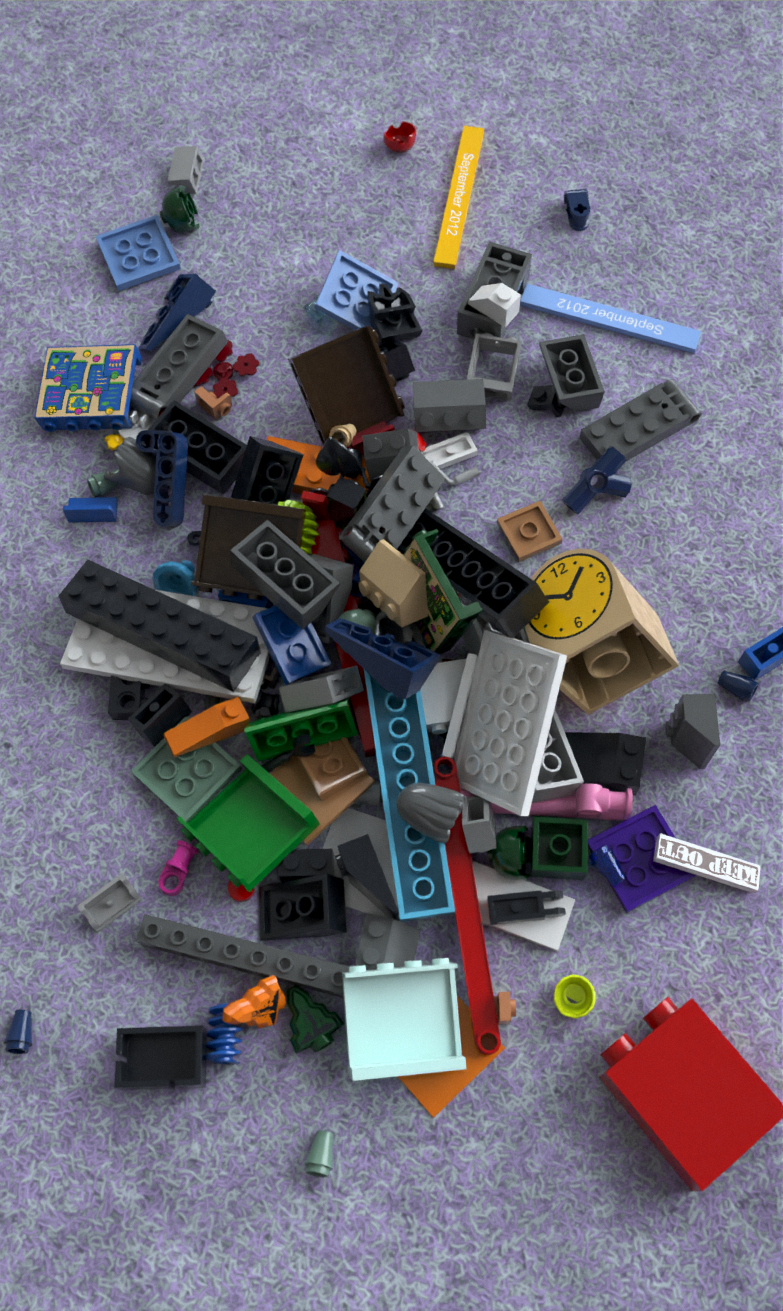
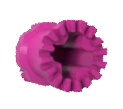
[158,840,199,896]

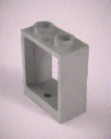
[467,333,522,401]
[279,666,364,712]

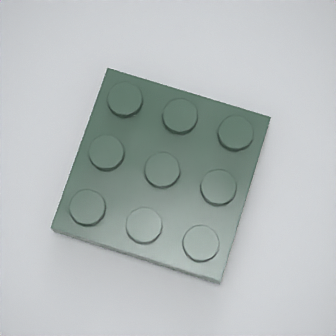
[131,717,242,823]

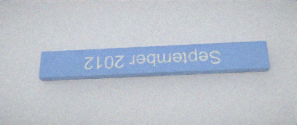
[520,284,701,353]

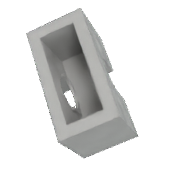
[462,795,496,853]

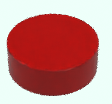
[227,880,255,902]

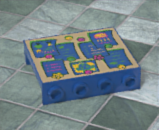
[34,344,142,432]

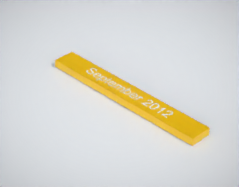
[434,126,485,269]

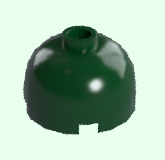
[160,185,200,233]
[487,826,531,880]

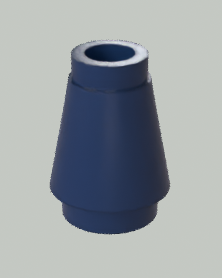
[718,670,759,701]
[4,1010,32,1054]

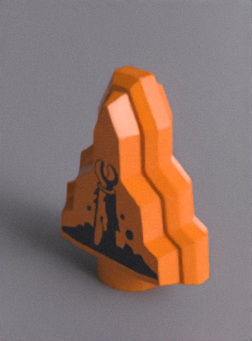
[222,975,286,1029]

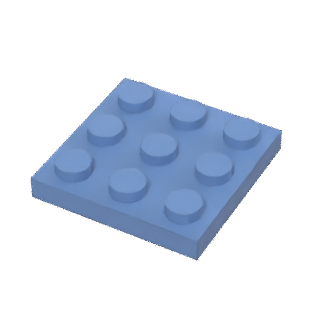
[96,215,181,291]
[314,250,398,330]

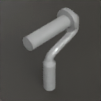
[430,462,479,511]

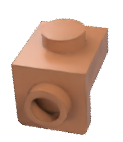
[494,992,516,1025]

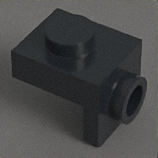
[527,385,566,417]

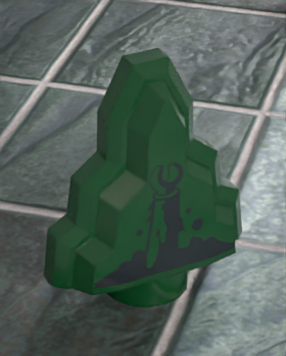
[287,985,344,1054]

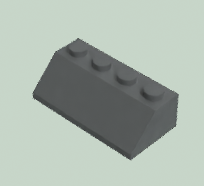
[230,520,340,629]

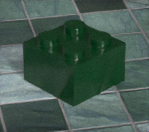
[530,817,588,880]

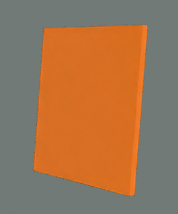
[397,996,505,1118]

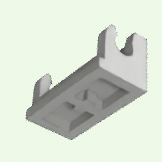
[167,146,204,194]
[77,873,142,932]

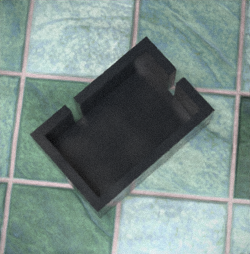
[114,1025,207,1090]

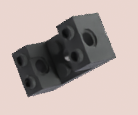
[457,241,532,340]

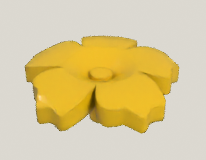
[104,433,125,451]

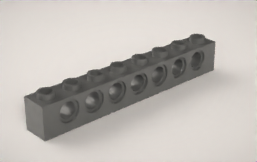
[136,914,349,998]

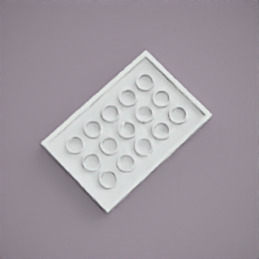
[451,630,567,816]

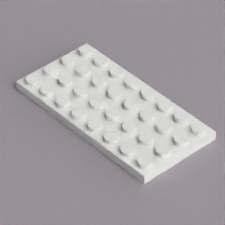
[60,590,270,703]

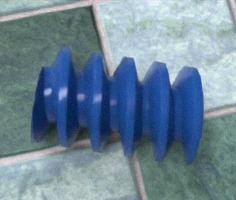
[205,1003,243,1065]

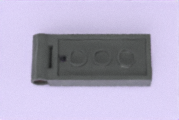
[130,314,228,420]
[580,379,702,461]
[339,445,445,563]

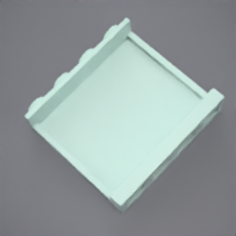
[342,958,466,1081]

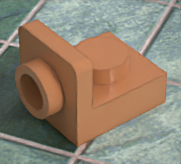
[194,386,232,420]

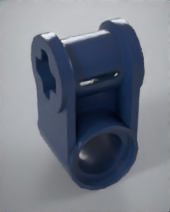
[564,188,590,231]

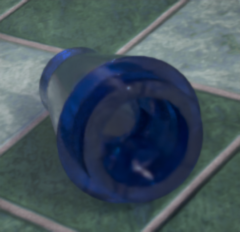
[588,844,626,887]

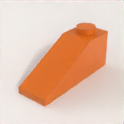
[164,697,249,757]

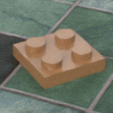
[497,501,563,562]

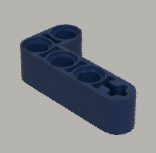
[135,430,188,527]

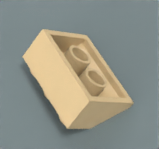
[359,539,428,627]

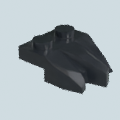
[367,284,423,343]

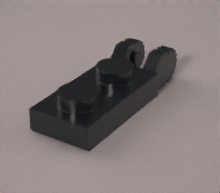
[487,890,566,925]

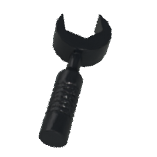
[261,734,315,773]

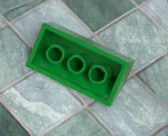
[244,697,358,761]

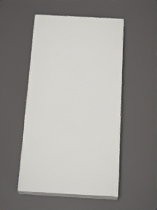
[472,862,575,952]

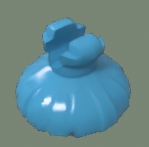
[152,560,197,596]

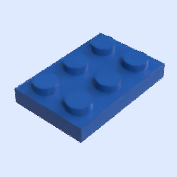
[252,606,332,685]

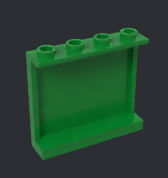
[177,754,320,892]

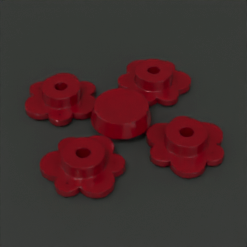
[194,340,259,399]

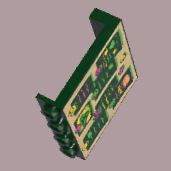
[404,529,483,655]

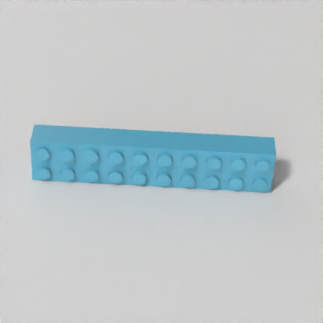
[364,669,455,922]

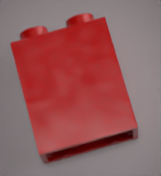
[599,997,783,1192]

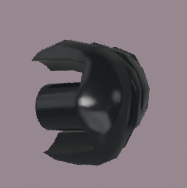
[251,689,280,719]

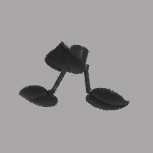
[302,436,383,503]

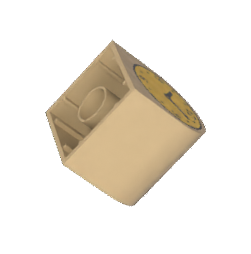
[525,549,679,715]

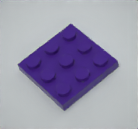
[588,805,697,914]

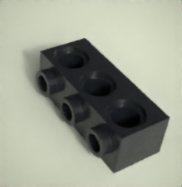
[108,675,150,720]

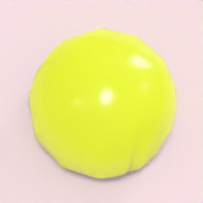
[553,974,596,1019]

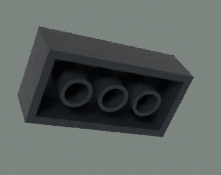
[148,400,247,495]

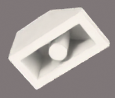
[468,283,521,327]

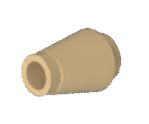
[329,424,356,448]

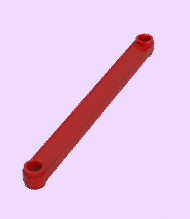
[433,757,501,1055]

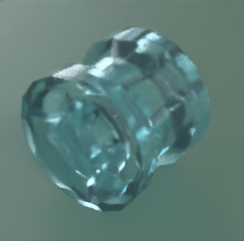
[304,294,325,324]

